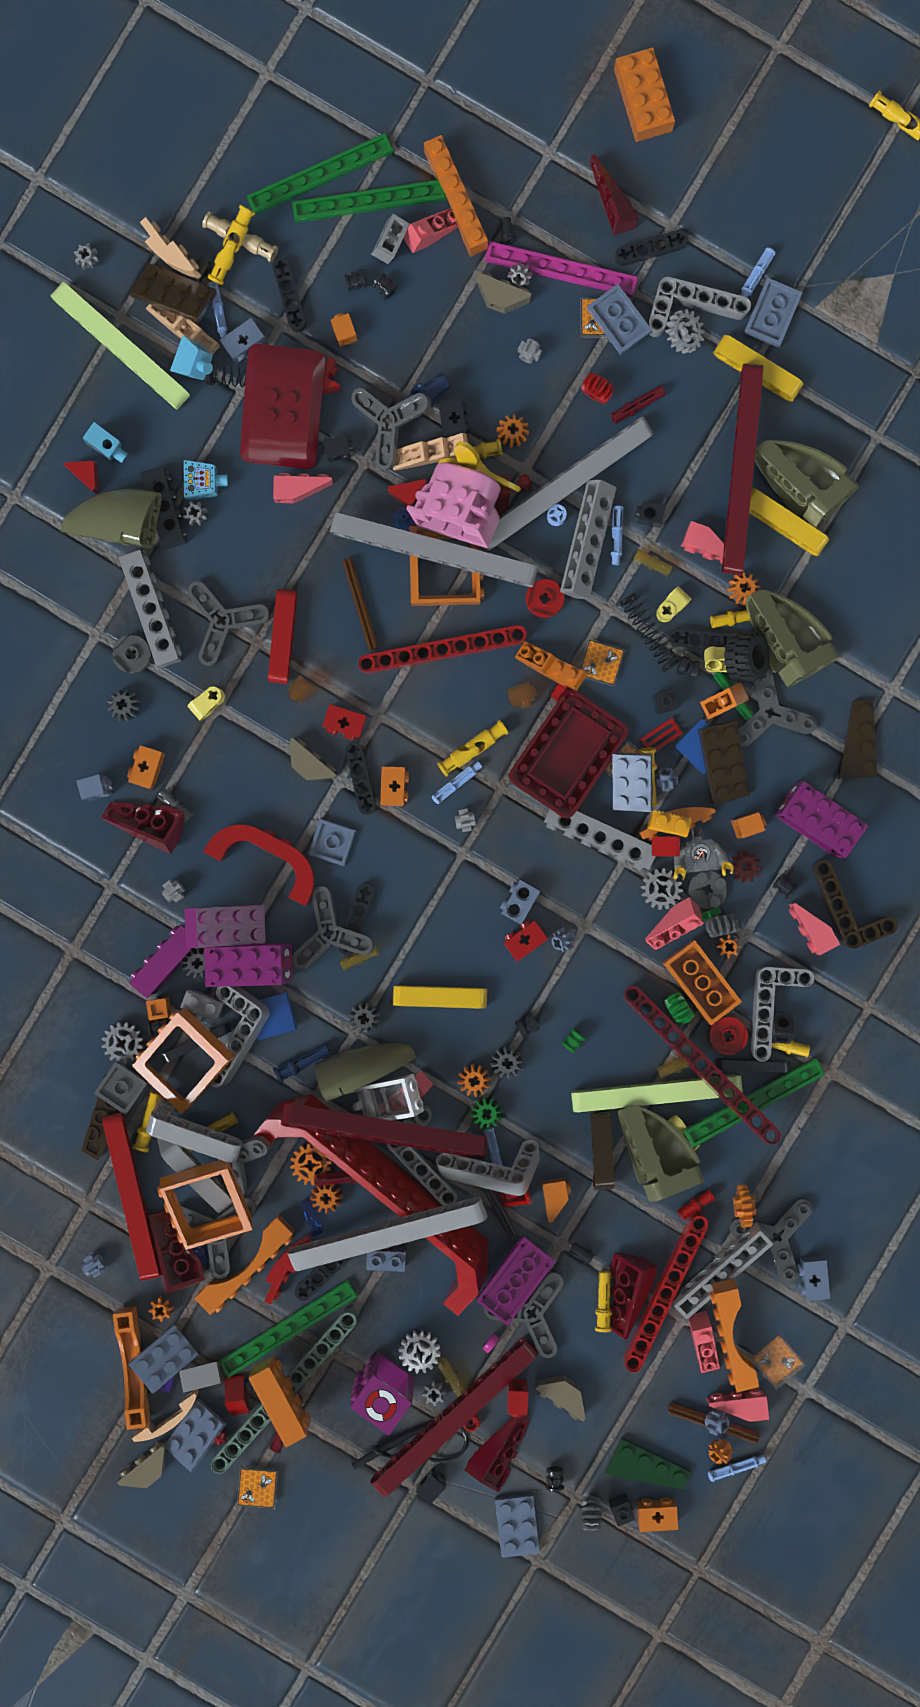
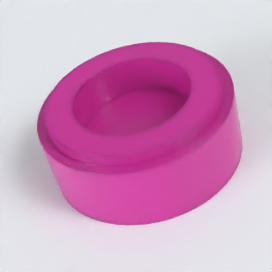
[482,1334,500,1353]

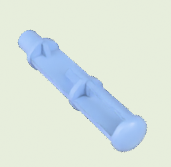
[740,247,776,298]
[207,281,229,339]
[610,505,624,565]
[432,761,482,804]
[483,1127,503,1166]
[708,1455,766,1482]

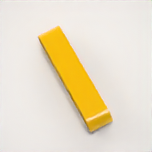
[713,335,803,402]
[749,488,829,556]
[393,985,487,1008]

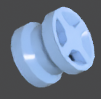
[547,504,567,526]

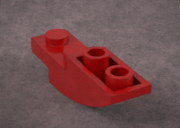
[264,1233,312,1305]

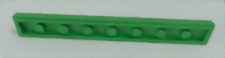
[246,133,394,215]
[292,180,446,223]
[683,1057,825,1148]
[218,1279,358,1378]

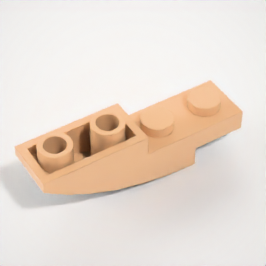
[140,217,201,279]

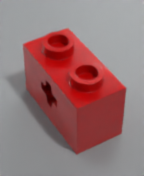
[323,704,367,741]
[503,920,548,962]
[507,1379,528,1417]

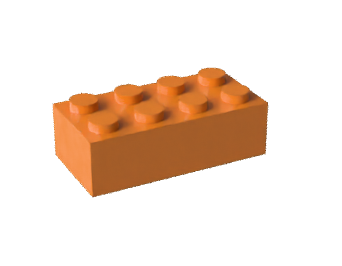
[614,47,675,142]
[662,939,742,1025]
[248,1355,311,1447]

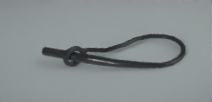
[351,1424,468,1470]

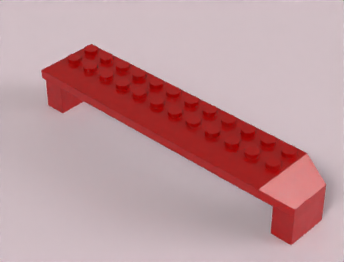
[251,1094,489,1316]

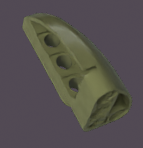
[754,440,859,529]
[746,590,840,688]
[618,1105,705,1202]

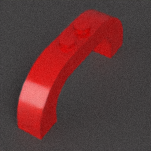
[203,825,315,906]

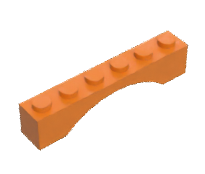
[424,135,488,257]
[194,1214,295,1315]
[709,1278,759,1392]
[113,1306,151,1430]

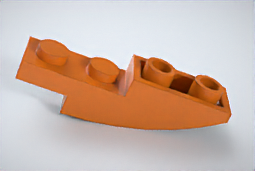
[515,641,587,691]
[638,807,716,841]

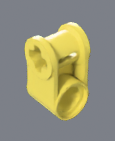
[656,586,692,623]
[704,646,727,672]
[188,687,225,721]

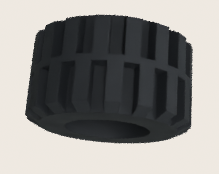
[724,632,770,682]

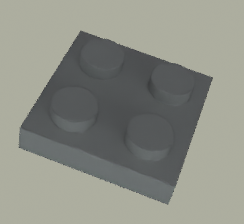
[94,1061,148,1115]

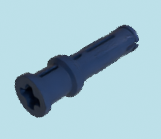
[273,1043,331,1083]

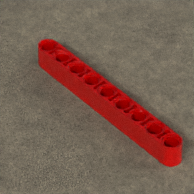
[358,626,526,674]
[102,1112,161,1281]
[623,1212,708,1373]

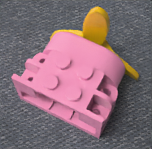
[406,441,521,548]

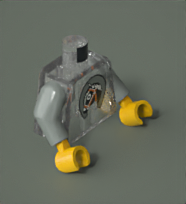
[673,828,733,880]

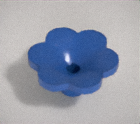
[392,507,415,531]

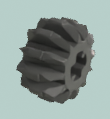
[107,689,140,721]
[705,913,739,937]
[180,948,205,978]
[348,1002,380,1034]
[491,1046,523,1079]
[582,1496,601,1531]

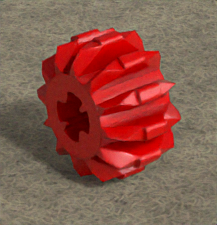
[581,373,615,404]

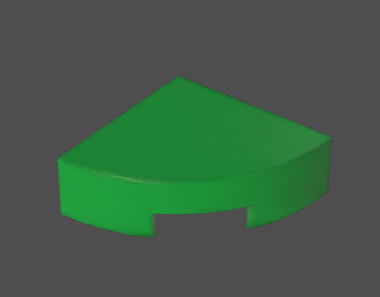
[701,906,721,920]

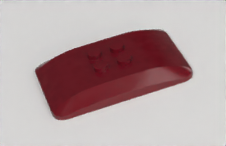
[240,343,326,469]
[509,689,628,818]

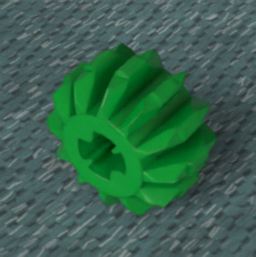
[665,992,694,1025]
[470,1096,503,1129]

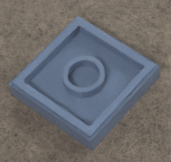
[308,818,357,866]

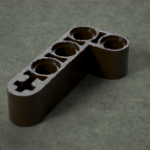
[590,1111,615,1190]

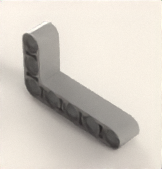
[648,277,751,337]
[750,966,814,1061]
[211,986,270,1087]
[146,1096,242,1163]
[387,1105,457,1206]
[157,1138,233,1213]
[436,1140,540,1196]

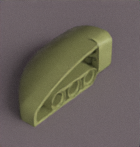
[61,488,162,548]
[315,1043,417,1102]

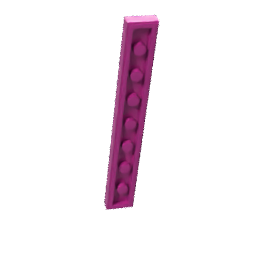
[485,241,638,297]

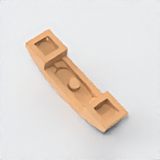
[132,1389,200,1442]

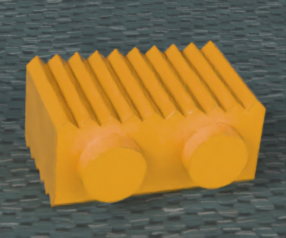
[647,810,691,837]

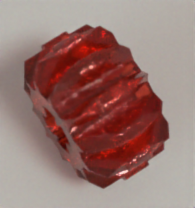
[729,850,762,883]

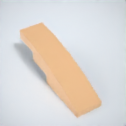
[146,304,220,355]
[393,433,468,471]

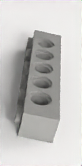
[560,480,617,599]
[118,550,182,668]
[543,809,655,871]
[673,1222,773,1319]

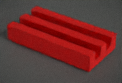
[640,718,683,751]

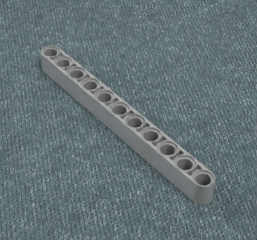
[481,417,654,552]
[330,513,538,587]
[287,1197,488,1271]

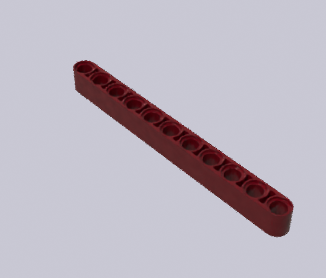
[722,363,763,575]
[623,986,781,1145]
[281,1104,488,1159]
[370,1338,538,1497]

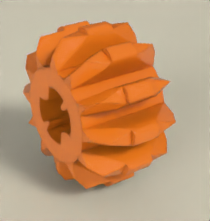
[497,414,529,448]
[727,572,761,605]
[458,1064,490,1097]
[310,1184,343,1214]

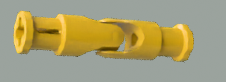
[869,90,920,141]
[207,204,256,285]
[437,720,509,777]

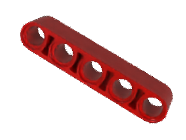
[268,589,297,684]

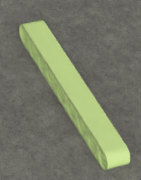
[50,282,190,410]
[571,1074,743,1112]

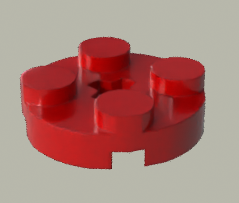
[526,579,564,618]
[709,1016,748,1055]

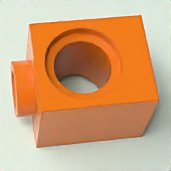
[331,313,357,347]
[146,997,172,1020]

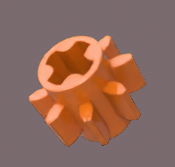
[716,934,741,959]
[148,1296,174,1322]
[708,1439,733,1464]

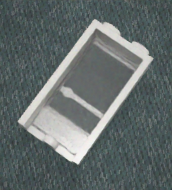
[348,1074,424,1121]

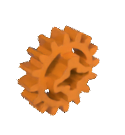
[290,1143,332,1186]
[733,1184,756,1228]

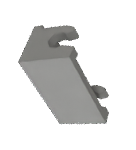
[179,1361,224,1393]

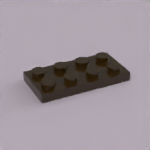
[130,263,217,323]
[698,720,750,804]

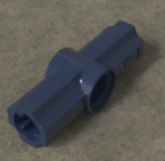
[397,372,451,406]

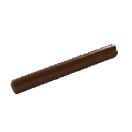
[342,558,378,651]
[668,1403,760,1444]

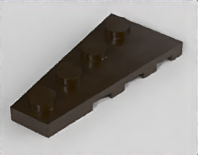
[837,700,877,779]
[81,1074,125,1160]

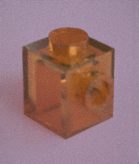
[287,675,316,704]
[506,682,537,709]

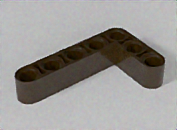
[812,860,898,949]

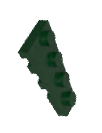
[605,1437,691,1490]

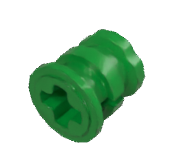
[561,1028,586,1054]

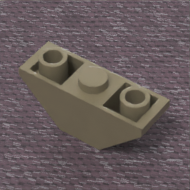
[476,272,531,314]
[290,738,337,781]
[535,1375,586,1422]
[117,1440,167,1488]

